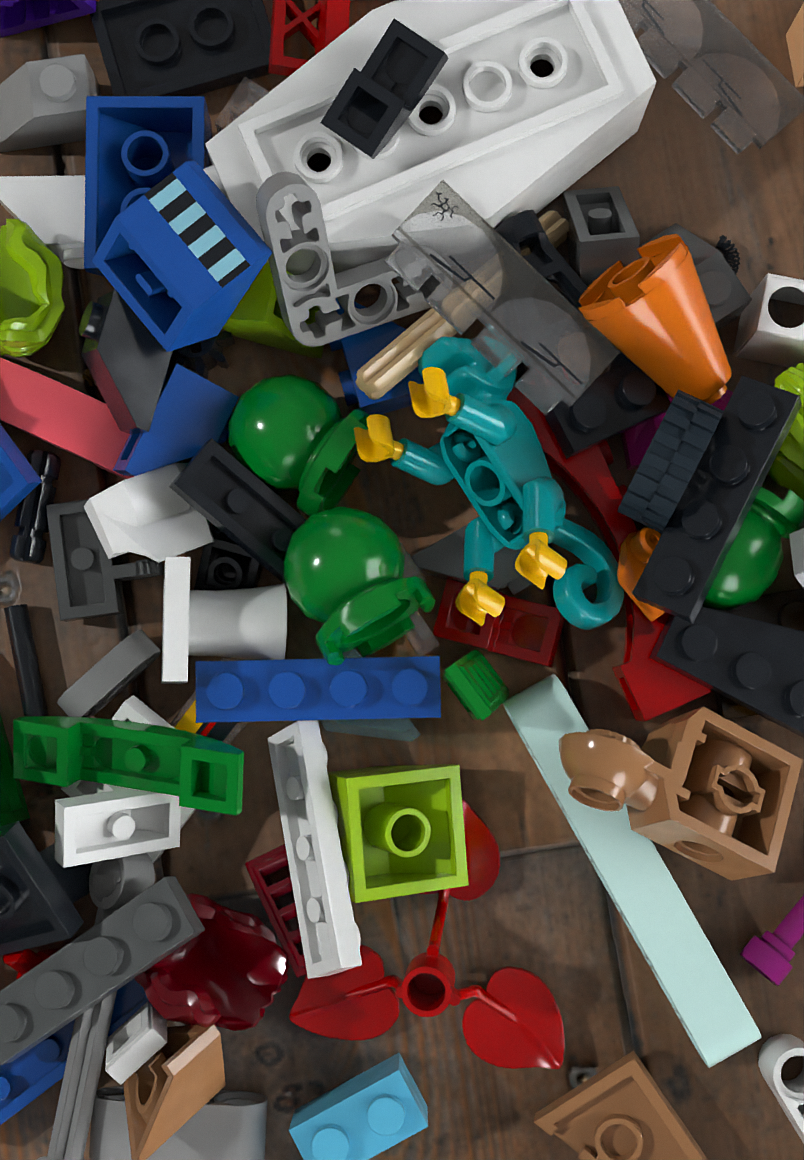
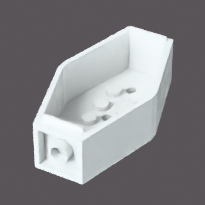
[203,0,657,275]

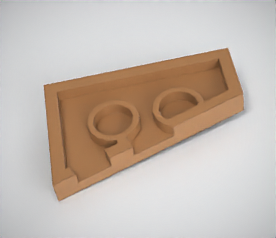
[534,1050,708,1160]

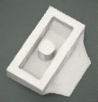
[84,463,214,563]

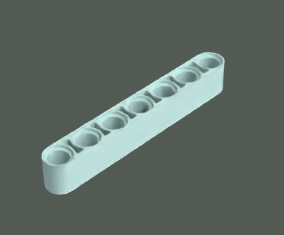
[503,673,762,1068]

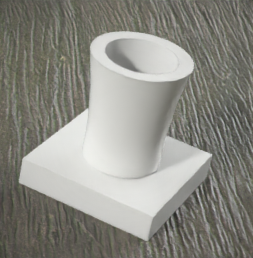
[161,556,287,684]

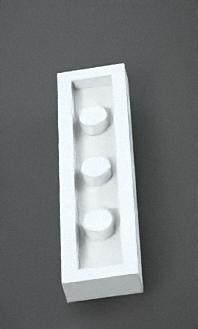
[267,720,362,979]

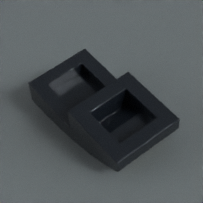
[320,18,449,159]

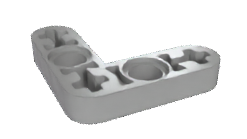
[256,172,452,347]

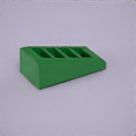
[442,650,509,721]

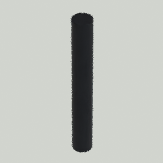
[4,604,49,717]

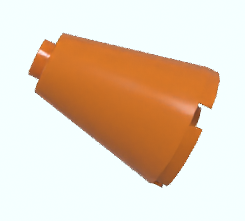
[578,234,732,405]

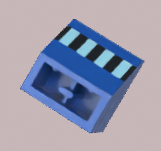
[92,160,273,352]

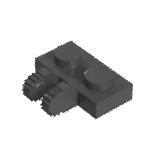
[46,499,164,622]

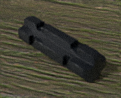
[9,450,61,564]

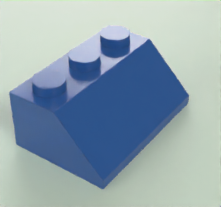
[84,96,212,277]

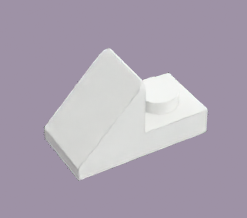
[55,783,181,868]

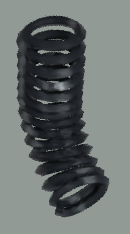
[715,235,740,274]

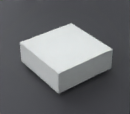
[105,1002,167,1085]

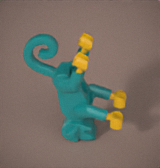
[354,336,624,630]

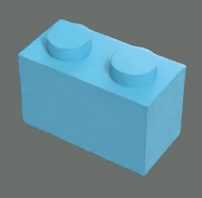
[289,1052,428,1160]

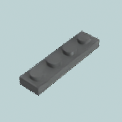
[0,876,205,1066]

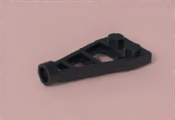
[492,210,671,459]

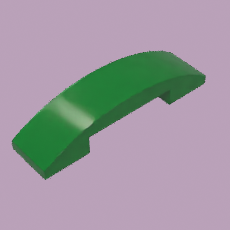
[13,716,244,816]

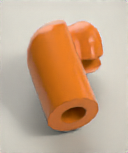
[617,528,665,622]

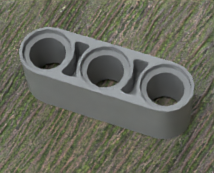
[89,1086,267,1160]

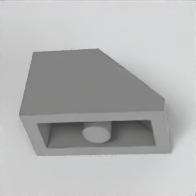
[0,54,101,153]

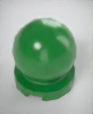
[229,374,370,517]
[702,487,804,611]
[284,506,436,666]

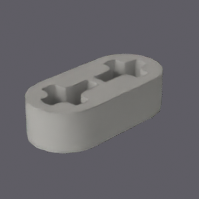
[57,629,161,718]

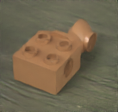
[559,706,803,880]

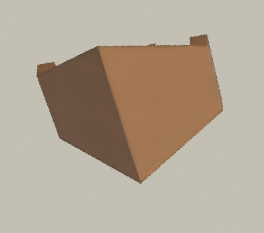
[123,1025,226,1160]

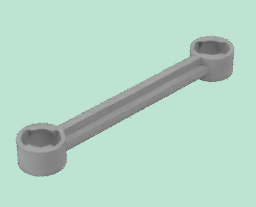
[37,853,155,1160]

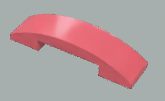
[0,358,134,479]

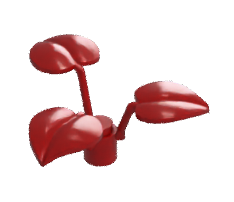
[289,799,565,1069]

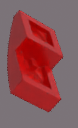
[432,579,565,668]

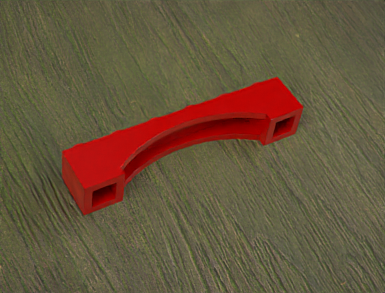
[506,367,711,721]

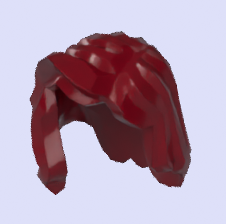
[134,893,290,1031]

